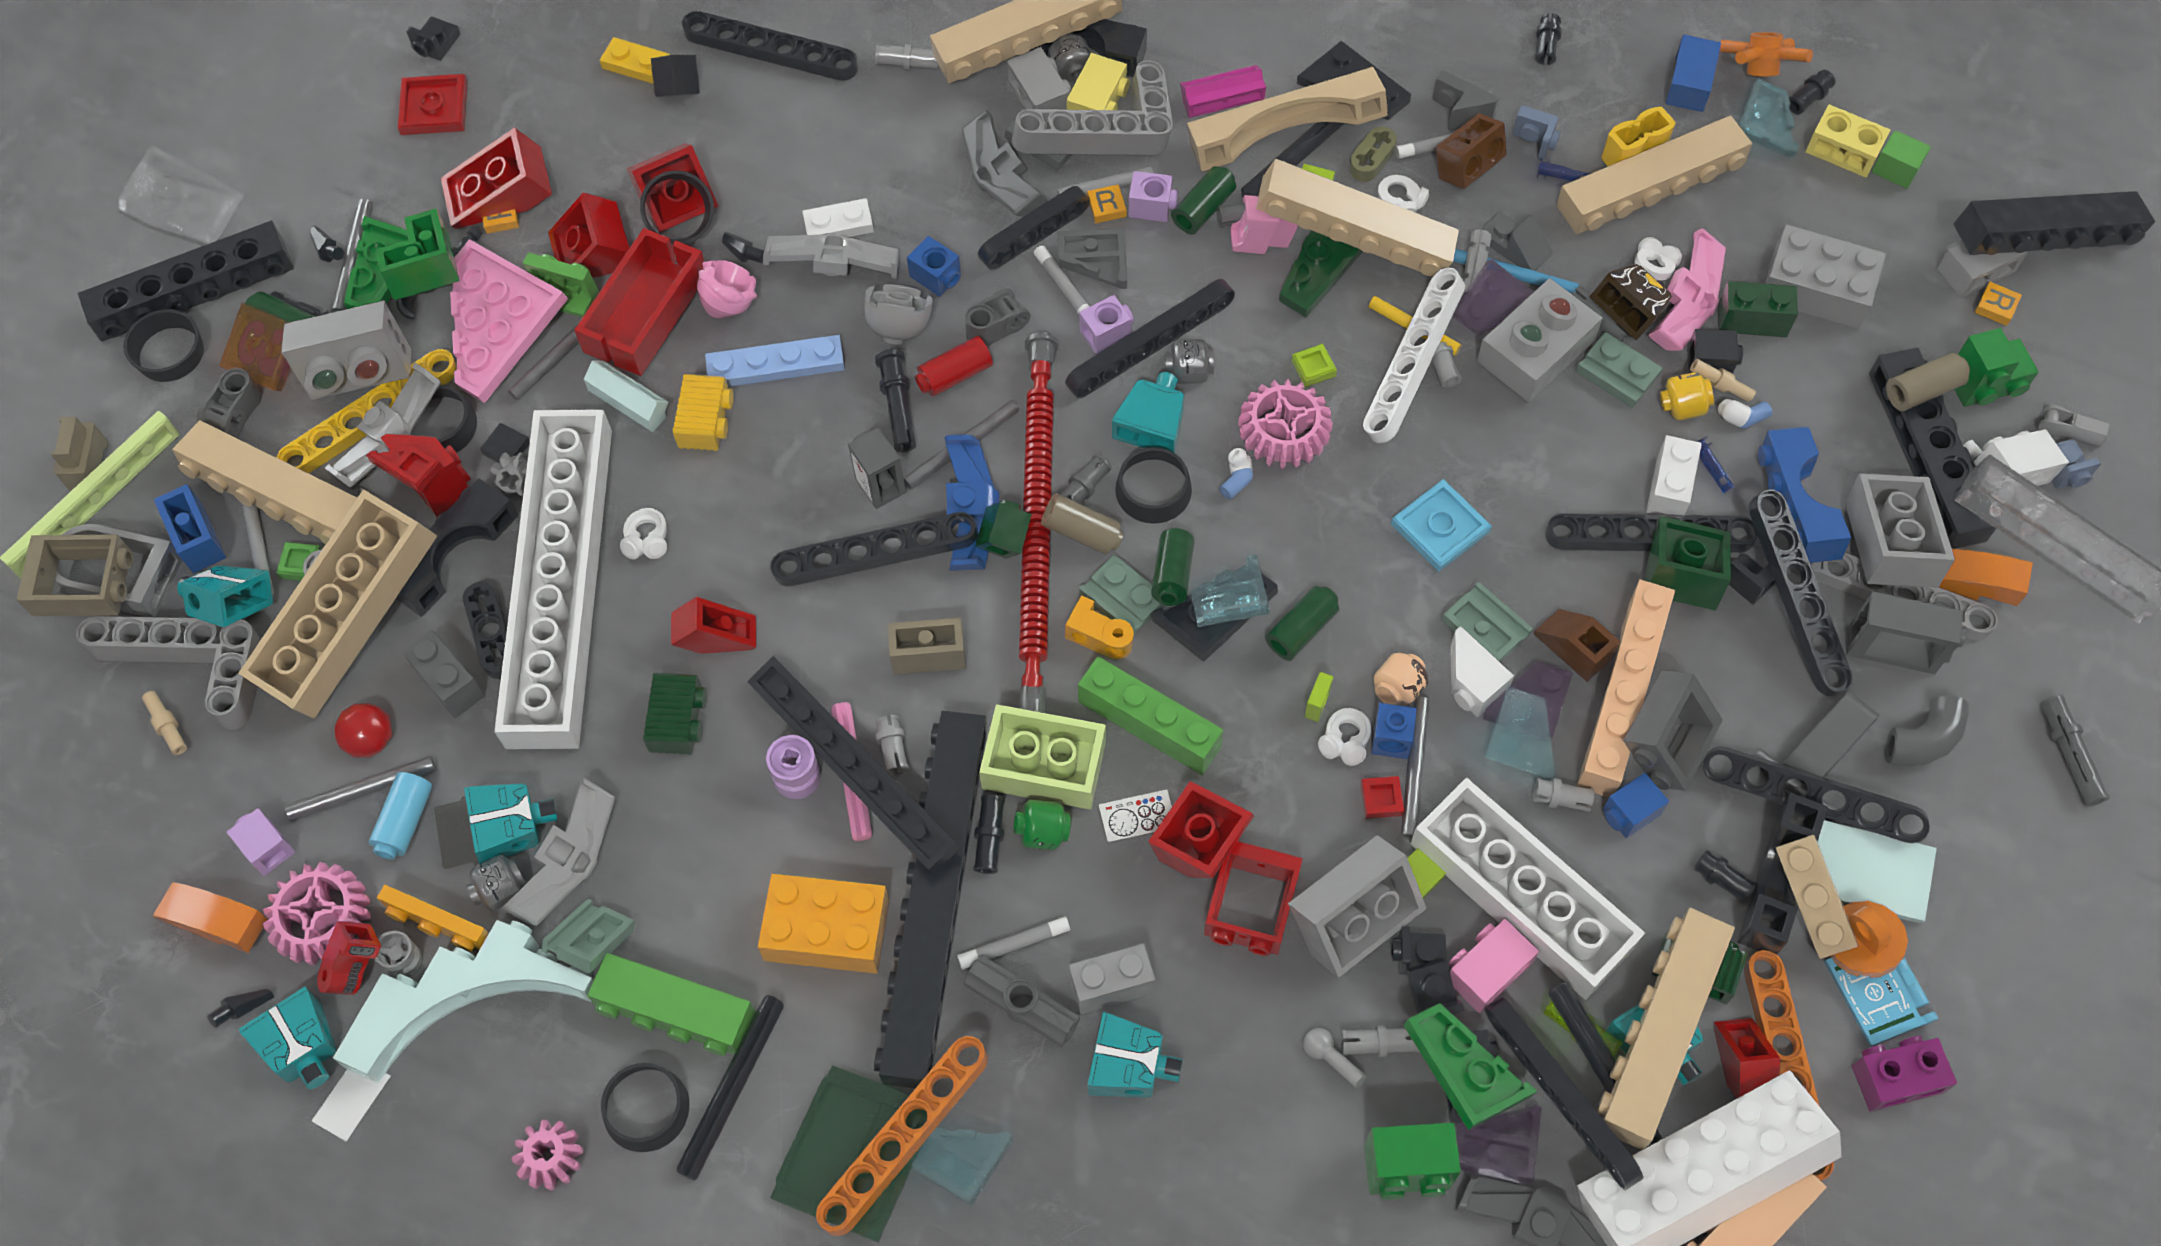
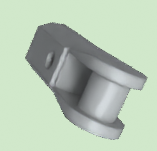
[2038,404,2110,447]

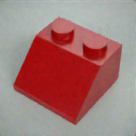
[626,143,719,232]
[548,192,629,278]
[380,434,471,517]
[1148,781,1254,879]

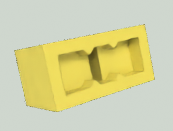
[1806,105,1890,178]

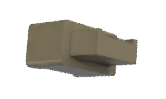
[51,416,108,491]

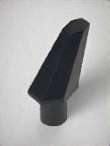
[310,226,344,262]
[722,232,764,263]
[207,989,274,1028]

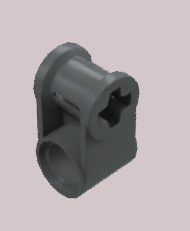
[965,288,1031,347]
[197,368,262,437]

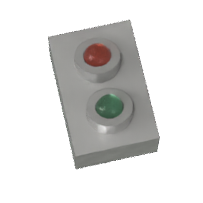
[1477,278,1603,402]
[281,301,412,400]

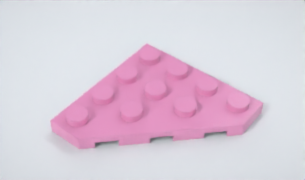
[450,239,568,404]

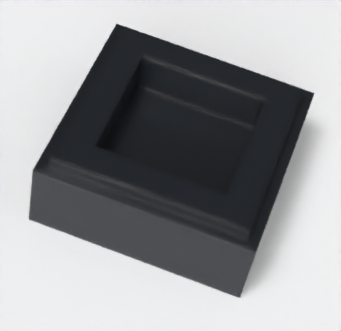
[480,423,530,463]

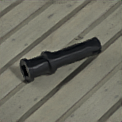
[875,349,916,452]

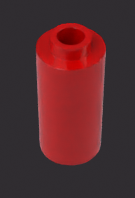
[914,336,993,397]

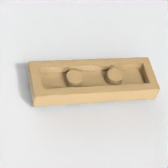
[1776,835,1859,959]

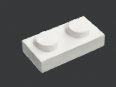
[802,198,874,237]

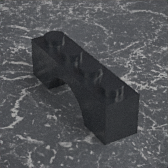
[1026,19,1147,77]
[395,478,518,617]
[1737,793,1828,954]

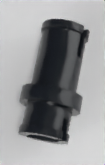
[1535,13,1562,65]
[1786,70,1836,115]
[1693,850,1757,903]

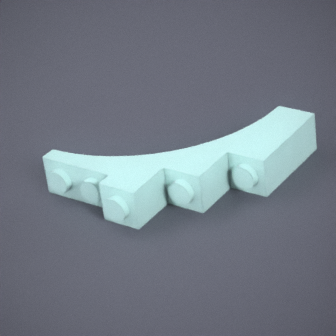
[333,920,594,1083]

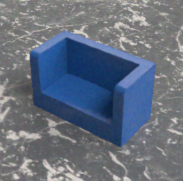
[1665,34,1721,112]

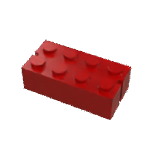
[574,228,705,376]

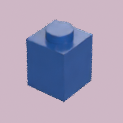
[1602,773,1670,839]

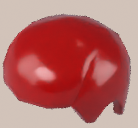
[334,703,393,758]

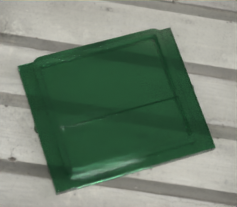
[770,1065,927,1243]

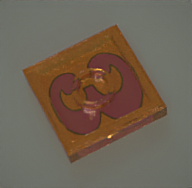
[219,303,290,392]

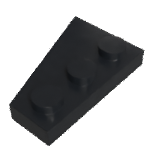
[1297,41,1411,120]
[1151,565,1278,662]

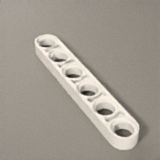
[1363,268,1465,443]

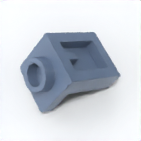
[1513,105,1561,160]
[2052,439,2101,489]

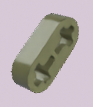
[1349,126,1397,182]

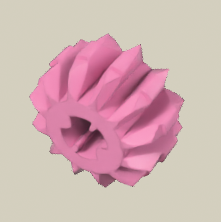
[512,1120,583,1190]

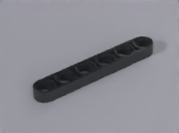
[682,11,858,81]
[1065,279,1235,398]
[1749,490,1853,696]
[770,512,978,586]
[1545,514,1758,553]
[1703,746,1930,843]
[1484,997,1644,1190]

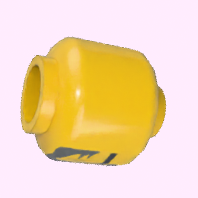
[1660,372,1714,421]

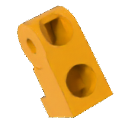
[1065,595,1134,660]

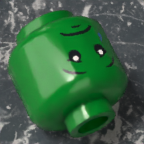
[1013,800,1071,851]

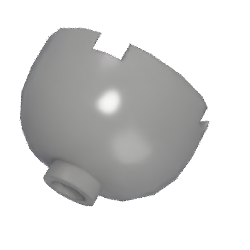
[864,284,933,344]

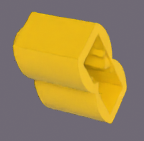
[1601,107,1676,166]

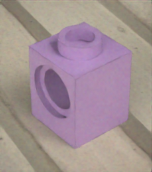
[1129,171,1178,222]
[1079,295,1134,355]
[227,808,296,876]

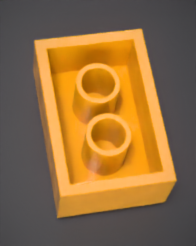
[758,873,890,974]

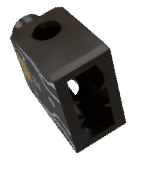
[1589,264,1672,341]

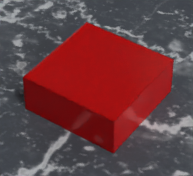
[1360,776,1404,819]

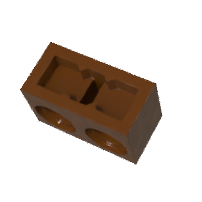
[1436,113,1507,189]

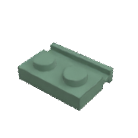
[1575,332,1663,408]
[1079,554,1165,636]
[1442,582,1533,663]
[542,899,635,974]

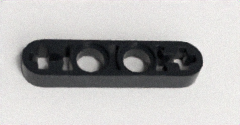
[978,186,1090,270]

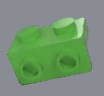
[523,252,599,318]

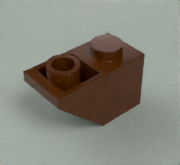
[1533,609,1621,682]

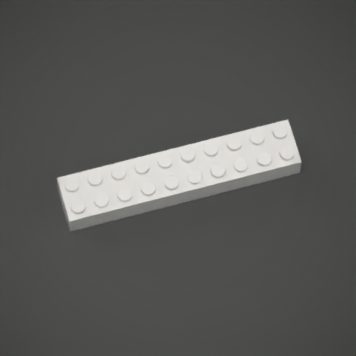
[494,410,612,749]

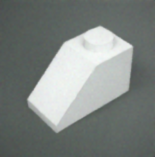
[1451,626,1514,717]

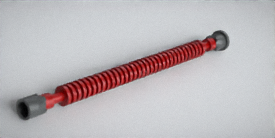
[1017,331,1058,713]

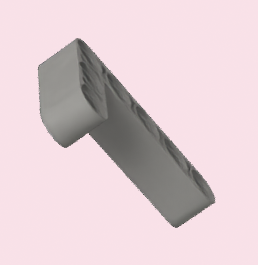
[1011,60,1173,155]
[76,616,262,730]

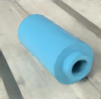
[368,772,433,860]

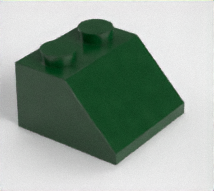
[1645,516,1731,611]

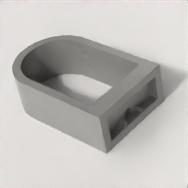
[55,524,183,617]

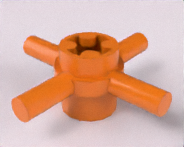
[1720,32,1813,77]

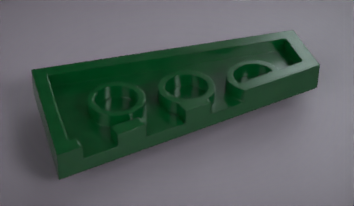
[1279,230,1363,318]

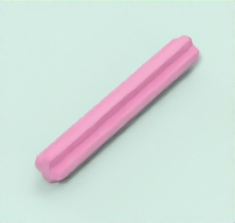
[831,702,872,841]

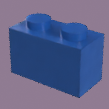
[153,484,227,573]

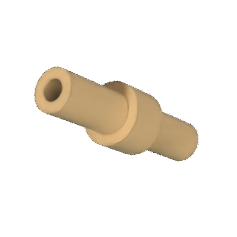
[1690,359,1756,402]
[142,691,187,755]

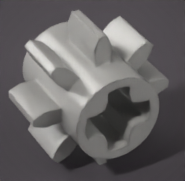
[490,452,527,497]

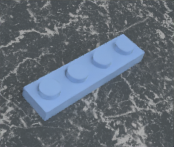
[705,335,845,387]

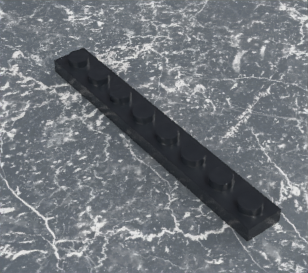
[747,656,961,874]

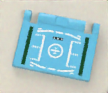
[1824,957,1939,1047]

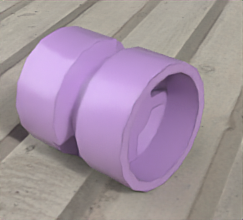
[766,735,821,799]

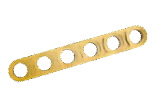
[277,349,457,474]

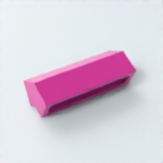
[1180,65,1266,118]

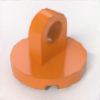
[1830,901,1908,978]

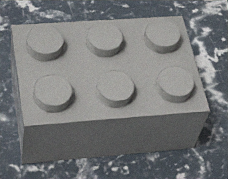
[1764,224,1886,329]
[1845,473,1955,588]
[1288,835,1427,978]

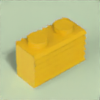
[673,374,733,451]

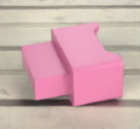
[1230,195,1298,254]

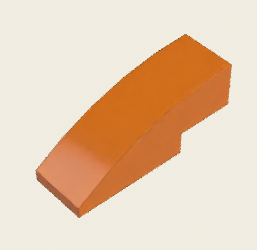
[1939,549,2033,606]
[153,882,268,953]

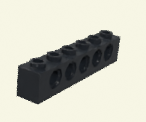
[77,220,294,342]
[1869,347,1999,549]

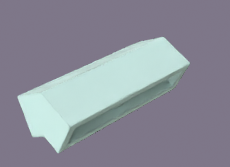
[584,360,669,432]

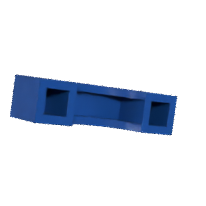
[1758,427,1851,563]

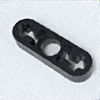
[463,582,507,679]

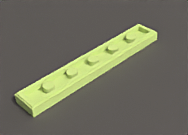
[0,411,180,579]

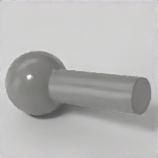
[1303,1028,1366,1088]

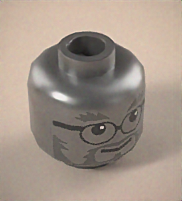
[1048,33,1091,82]
[1164,339,1214,384]
[466,855,527,912]

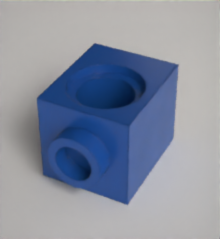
[907,236,961,297]
[1371,703,1417,759]

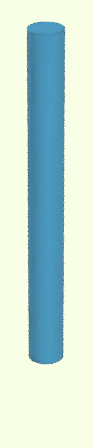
[1453,248,1579,294]

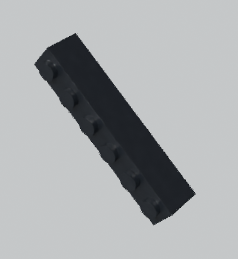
[1953,191,2156,255]

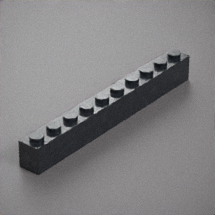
[874,710,987,1089]

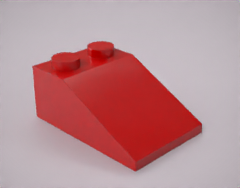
[441,127,552,229]

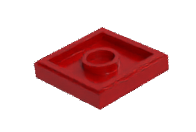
[397,74,467,135]

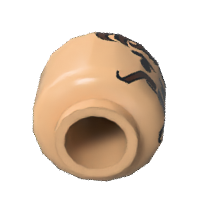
[1374,652,1428,706]

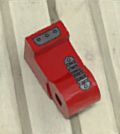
[317,921,382,995]

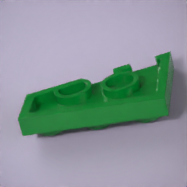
[344,216,409,309]
[1403,1003,1538,1130]

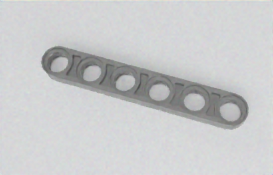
[1788,553,1998,641]

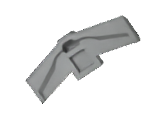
[763,234,900,279]
[325,363,441,488]
[501,777,615,926]

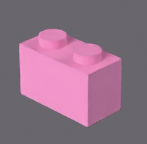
[1448,919,1539,1014]

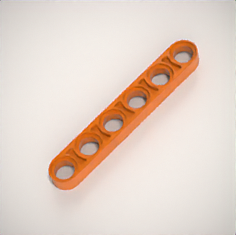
[1744,950,1834,1182]
[816,1036,988,1236]

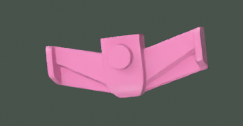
[1649,228,1726,351]

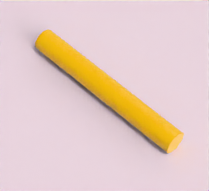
[1368,296,1462,356]

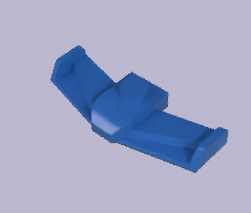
[944,434,1000,571]

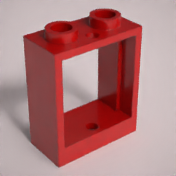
[1204,841,1303,956]

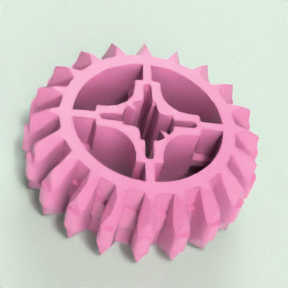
[1238,379,1333,469]
[263,862,371,966]

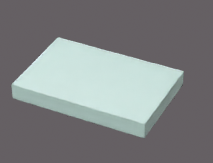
[1817,820,1937,924]

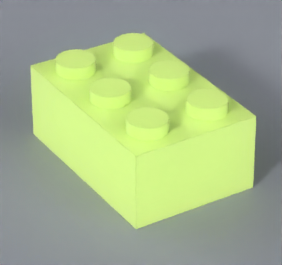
[979,704,1106,810]

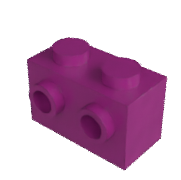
[1851,1036,1958,1112]

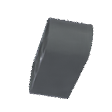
[1783,691,1880,783]

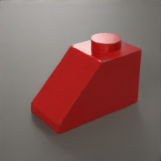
[671,597,756,654]
[1714,1018,1780,1099]

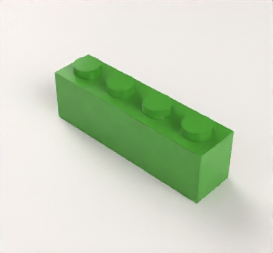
[1078,656,1224,776]
[587,952,756,1056]

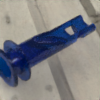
[1537,157,1591,181]
[1696,436,1735,494]

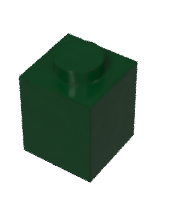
[975,500,1032,559]

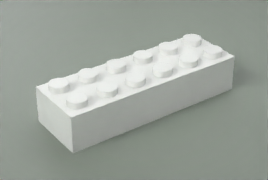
[1410,778,1645,1000]
[1577,1070,1842,1246]

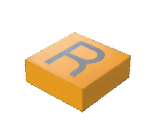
[1087,184,1127,224]
[483,209,519,234]
[1974,281,2022,326]

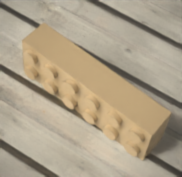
[238,489,437,719]

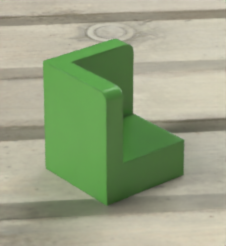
[1872,131,1932,189]

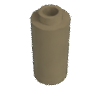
[1886,353,1970,411]
[1041,493,1124,554]

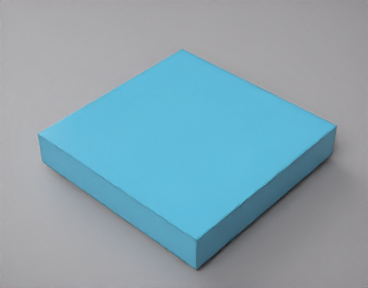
[1391,479,1492,572]

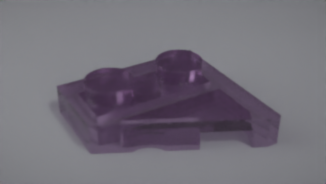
[1452,259,1534,335]
[1482,661,1573,742]
[1455,1106,1542,1185]

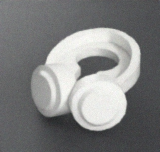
[1378,175,1429,213]
[1635,237,1682,280]
[620,508,667,560]
[1318,708,1371,766]

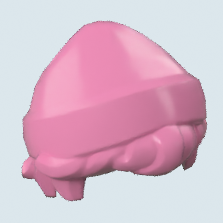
[697,260,757,319]

